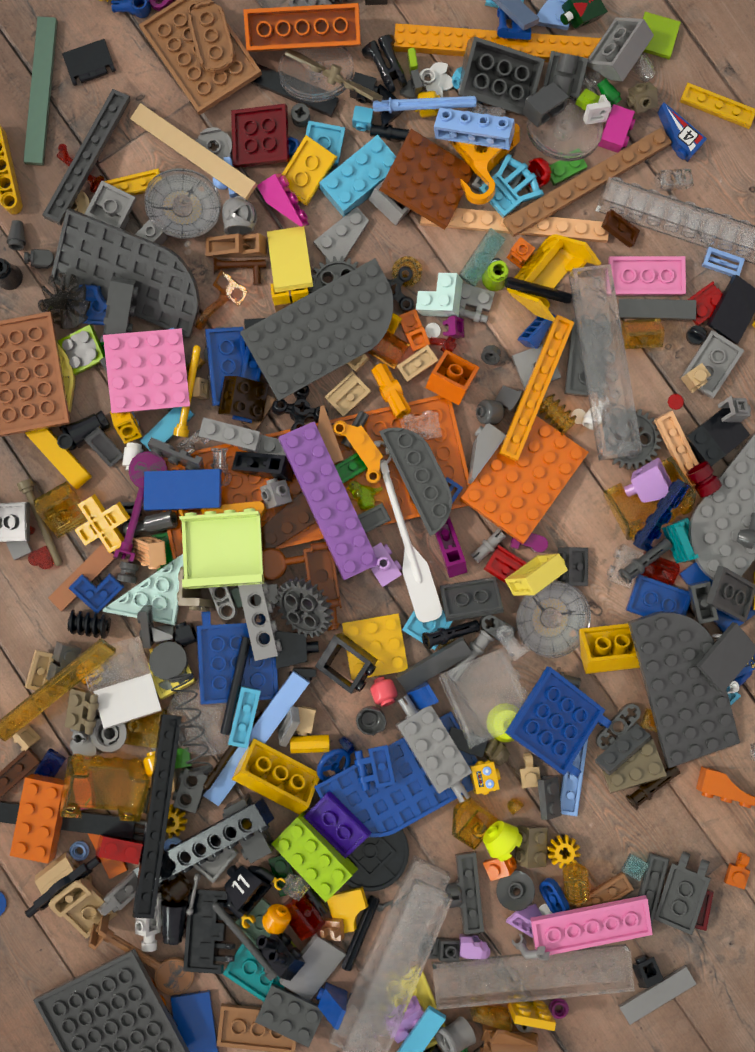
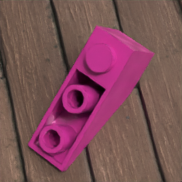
[257,173,309,227]

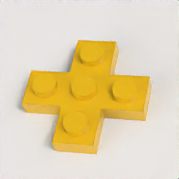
[75,494,130,553]

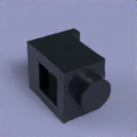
[631,954,664,988]

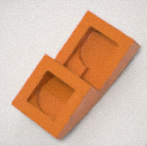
[398,308,430,352]

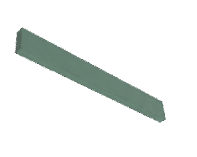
[24,16,58,166]

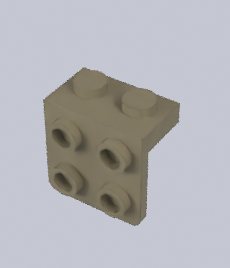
[177,567,216,611]

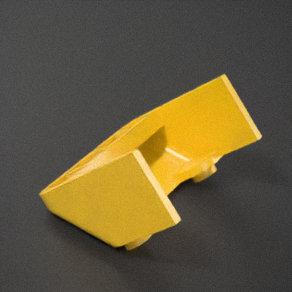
[507,234,601,322]

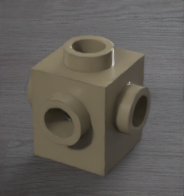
[627,82,658,113]

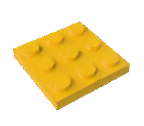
[342,613,408,680]

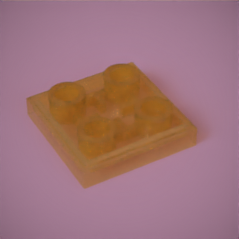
[469,999,513,1032]

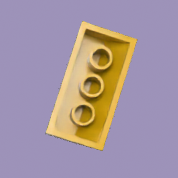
[579,623,640,674]
[232,738,319,815]

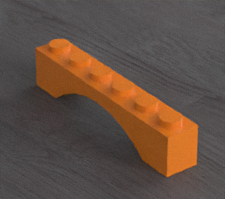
[696,766,755,808]

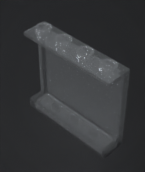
[439,647,529,749]

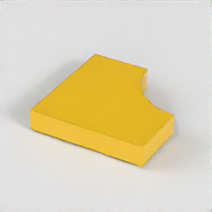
[327,887,368,933]

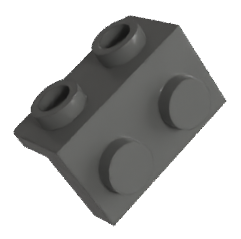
[538,776,562,820]

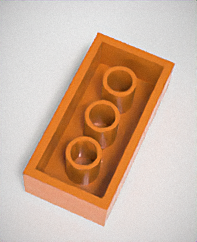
[10,774,70,864]

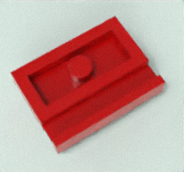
[688,281,723,325]
[484,545,527,584]

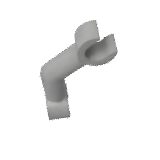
[512,934,550,961]

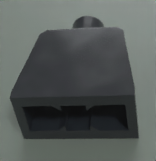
[275,630,319,668]

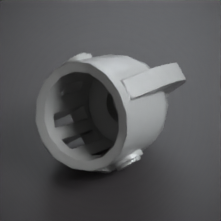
[222,196,257,235]

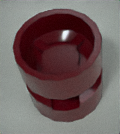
[686,461,722,498]

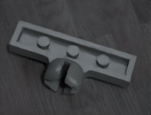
[443,851,484,935]

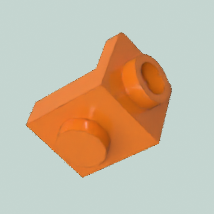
[483,853,517,881]

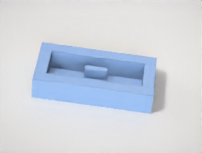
[702,247,745,277]

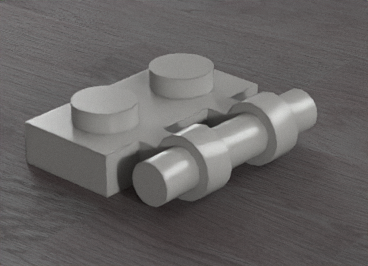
[459,283,495,323]

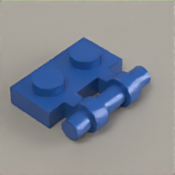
[354,745,395,791]

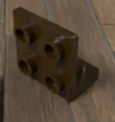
[218,376,268,422]

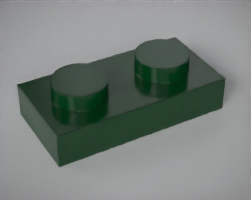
[268,854,299,897]

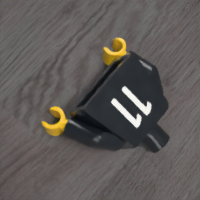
[224,865,287,928]

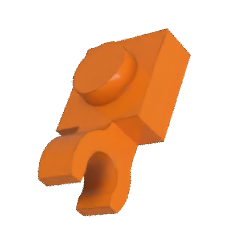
[724,852,750,889]

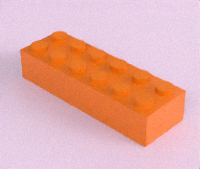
[243,3,361,52]

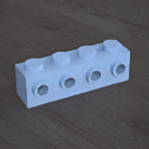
[434,108,515,150]

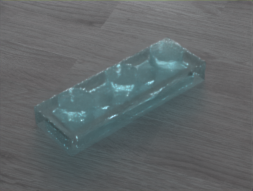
[459,228,506,286]

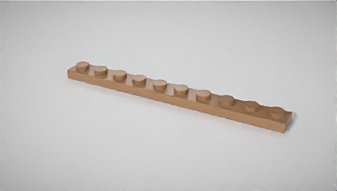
[503,127,672,237]

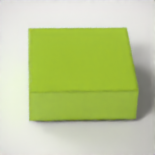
[407,48,418,75]

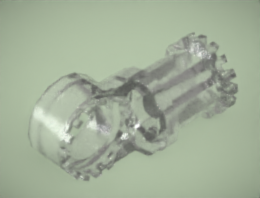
[211,448,232,486]

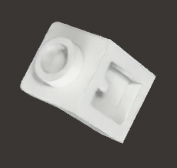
[583,95,611,125]

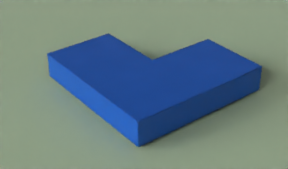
[69,573,124,613]

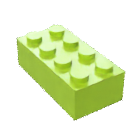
[271,812,358,902]

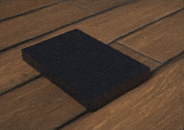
[707,275,755,344]

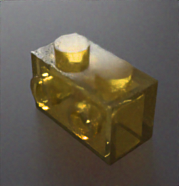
[620,318,665,349]

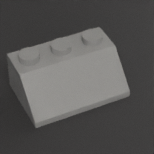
[587,17,654,81]

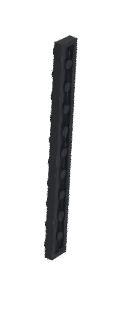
[132,714,182,919]

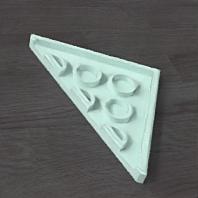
[103,554,183,625]

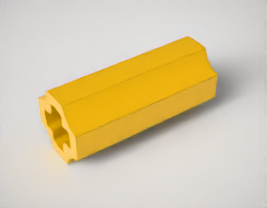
[290,735,330,753]

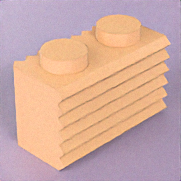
[133,536,166,569]

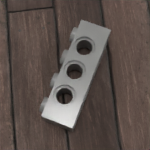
[238,582,282,661]

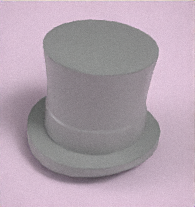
[90,718,129,752]
[434,1016,476,1052]

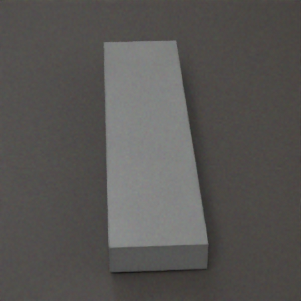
[618,965,696,1025]

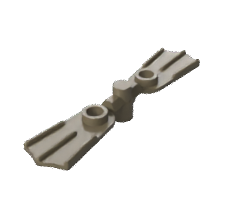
[285,49,383,102]

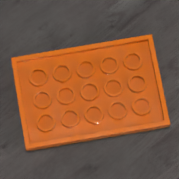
[460,416,589,544]

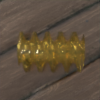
[539,393,577,436]
[563,863,590,906]

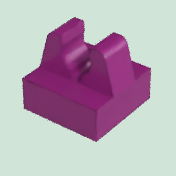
[443,316,464,339]

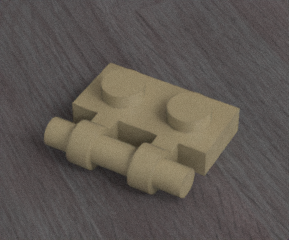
[65,688,99,735]

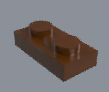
[601,209,640,248]

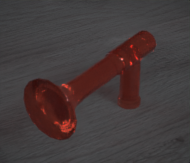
[57,144,104,193]

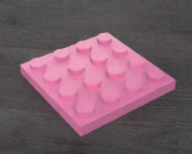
[103,328,190,414]

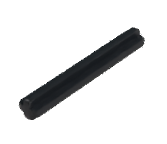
[504,277,573,304]
[341,895,380,971]

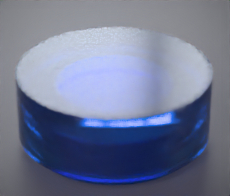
[338,736,356,755]

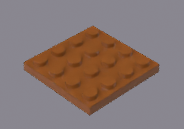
[379,129,474,230]

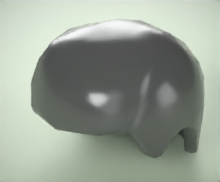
[356,706,387,736]

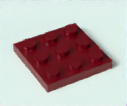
[231,104,289,168]

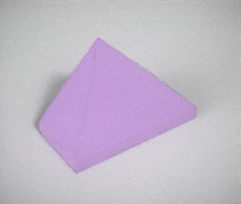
[506,904,542,938]

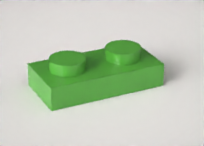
[550,150,588,186]

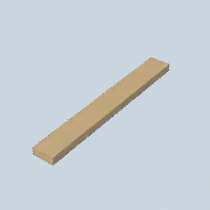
[130,103,258,200]

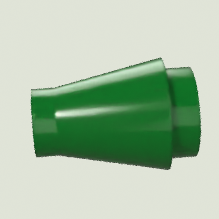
[597,78,622,107]

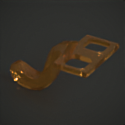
[195,270,248,330]

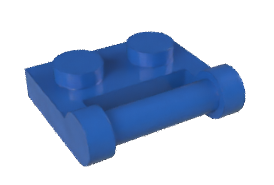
[497,7,531,40]

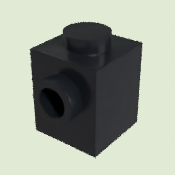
[350,72,379,103]

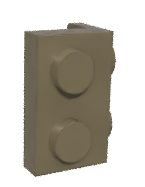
[515,825,548,868]

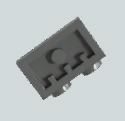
[557,547,588,586]

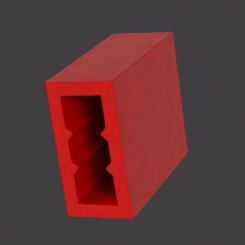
[95,835,143,865]

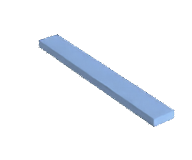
[203,670,309,806]

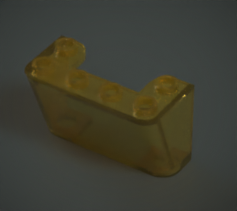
[604,456,696,541]
[60,754,150,822]

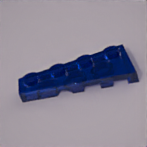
[633,479,689,551]

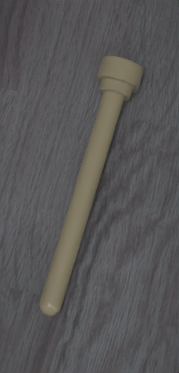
[17,479,62,566]

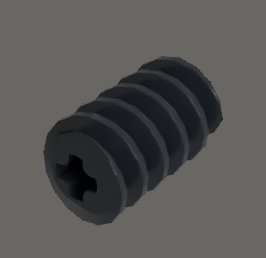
[67,609,111,639]

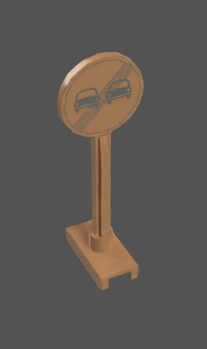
[88,914,194,995]

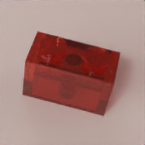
[283,891,325,941]

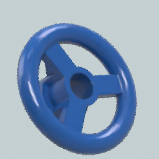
[317,748,351,781]

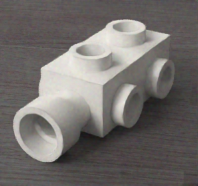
[135,892,164,952]

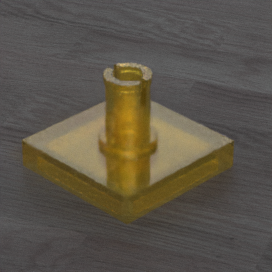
[124,709,167,748]

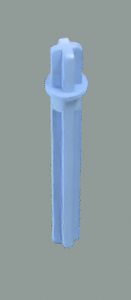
[373,96,477,113]

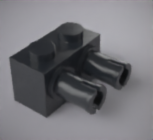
[256,932,306,981]

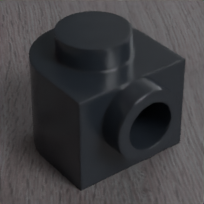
[174,621,197,647]

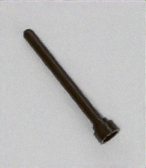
[203,709,262,790]

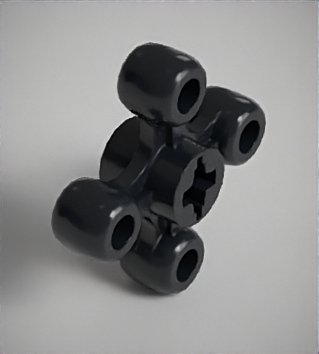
[387,266,414,312]
[271,386,329,432]

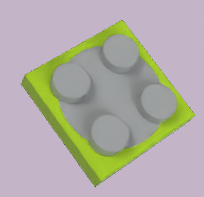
[58,324,105,376]

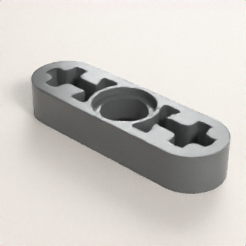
[596,703,641,750]

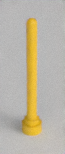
[173,345,201,438]

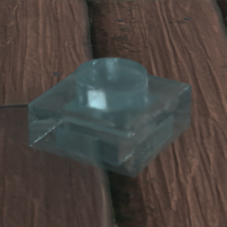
[621,853,649,881]

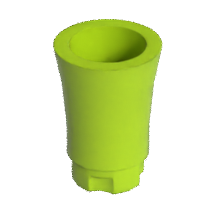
[482,260,509,291]

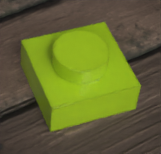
[575,88,600,110]

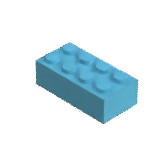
[319,135,396,217]

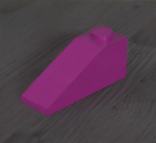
[435,516,468,578]

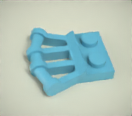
[479,154,544,218]

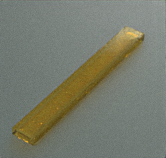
[0,638,116,741]

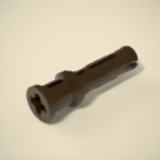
[625,766,681,810]

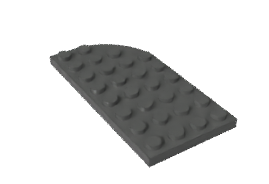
[49,208,200,338]
[240,258,393,401]
[628,611,740,768]

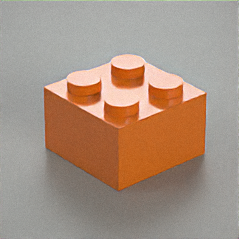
[425,350,480,405]

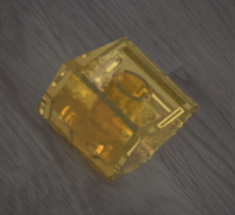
[33,481,88,538]

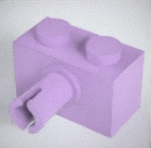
[370,542,402,587]

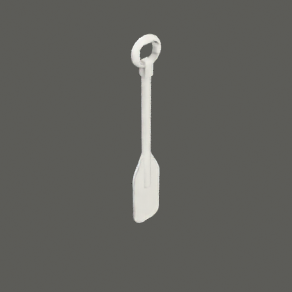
[374,440,442,623]

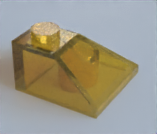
[452,796,499,850]

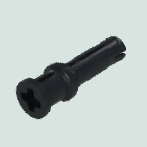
[422,620,480,649]

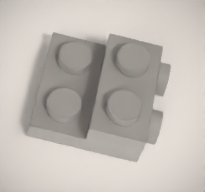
[85,181,137,230]

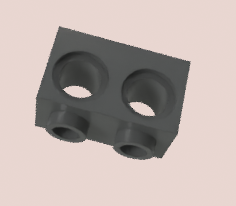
[172,766,210,814]

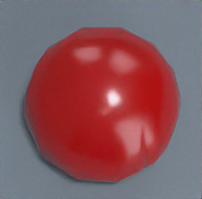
[525,158,552,188]

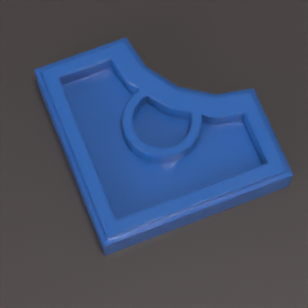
[79,284,107,325]

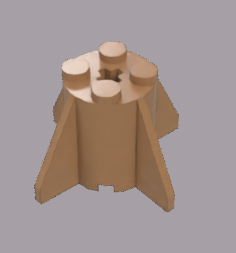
[480,1011,539,1052]

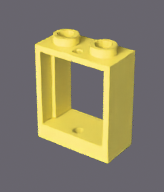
[505,553,568,596]

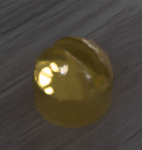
[507,798,524,815]

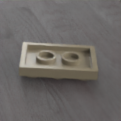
[597,739,667,794]

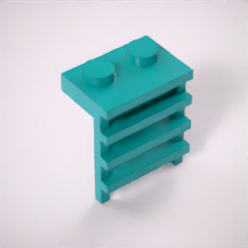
[661,518,699,563]

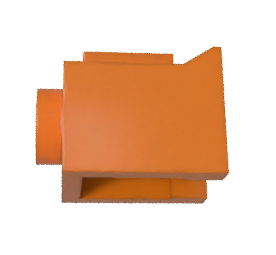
[507,237,536,269]

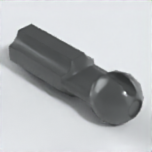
[122,511,178,538]

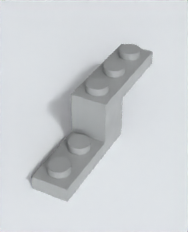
[198,417,286,456]

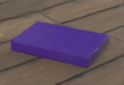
[304,791,372,859]

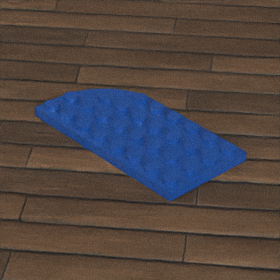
[314,711,478,837]

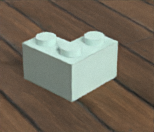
[416,273,463,317]

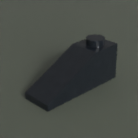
[232,451,294,482]

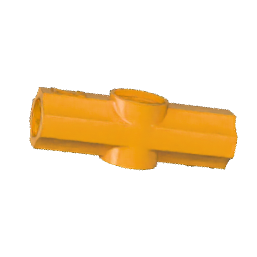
[371,363,411,419]

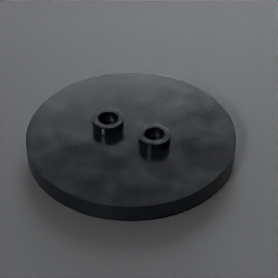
[346,829,409,891]

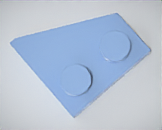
[537,0,569,30]

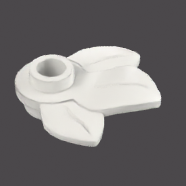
[419,62,454,97]

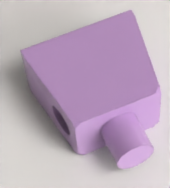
[624,458,675,503]

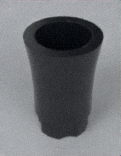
[0,258,23,290]
[65,411,111,448]
[161,900,188,945]

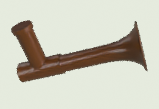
[213,255,266,285]

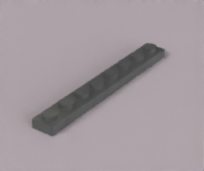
[42,89,131,225]

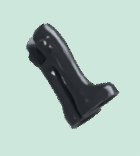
[361,35,407,93]

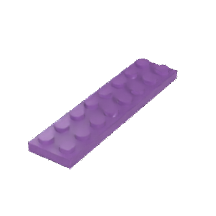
[278,422,378,580]

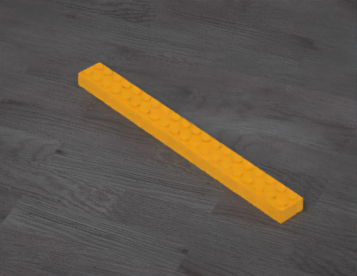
[394,23,602,63]

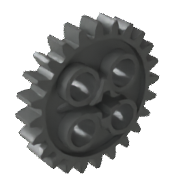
[308,256,358,294]
[599,407,662,470]
[276,577,334,638]

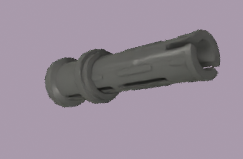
[618,538,673,584]

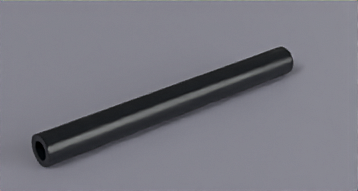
[220,637,251,735]

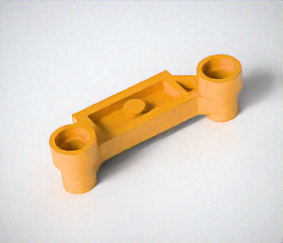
[332,420,383,483]

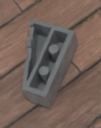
[100,276,138,342]

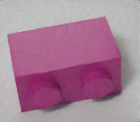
[598,104,636,153]

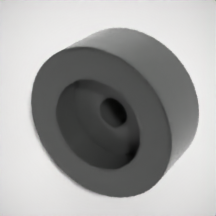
[481,345,501,365]

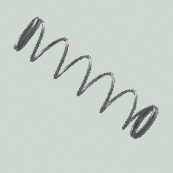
[169,673,213,776]

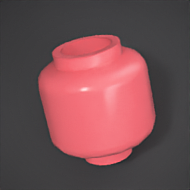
[370,677,398,707]

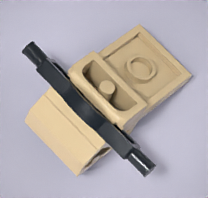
[25,851,117,939]

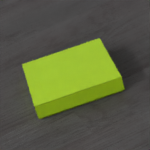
[642,12,681,59]

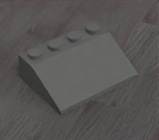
[458,36,545,116]

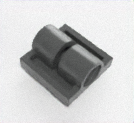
[543,51,589,98]

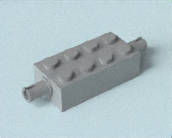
[395,694,472,803]

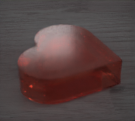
[28,546,54,570]

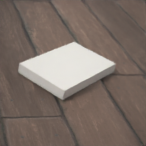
[93,673,162,730]

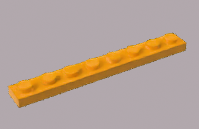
[499,314,574,461]

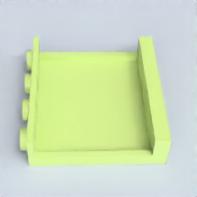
[179,508,264,589]

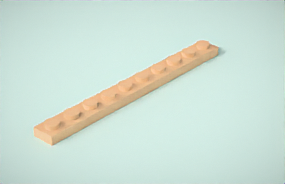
[420,208,609,243]

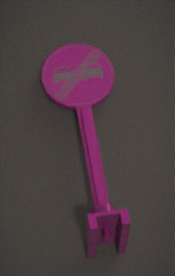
[113,451,167,563]

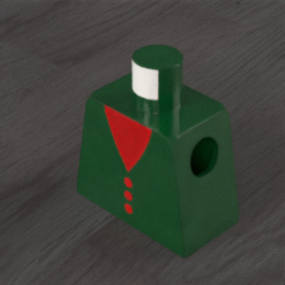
[560,0,608,29]

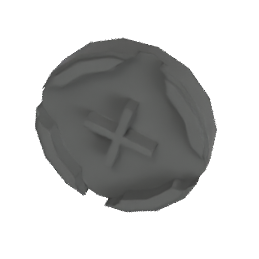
[149,641,188,680]

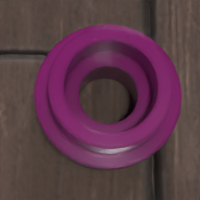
[549,998,569,1019]

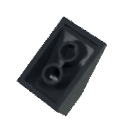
[685,408,750,466]

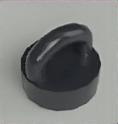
[686,325,706,345]

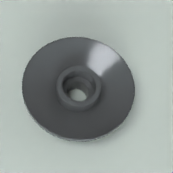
[496,871,535,911]

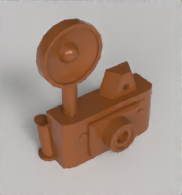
[262,542,342,608]

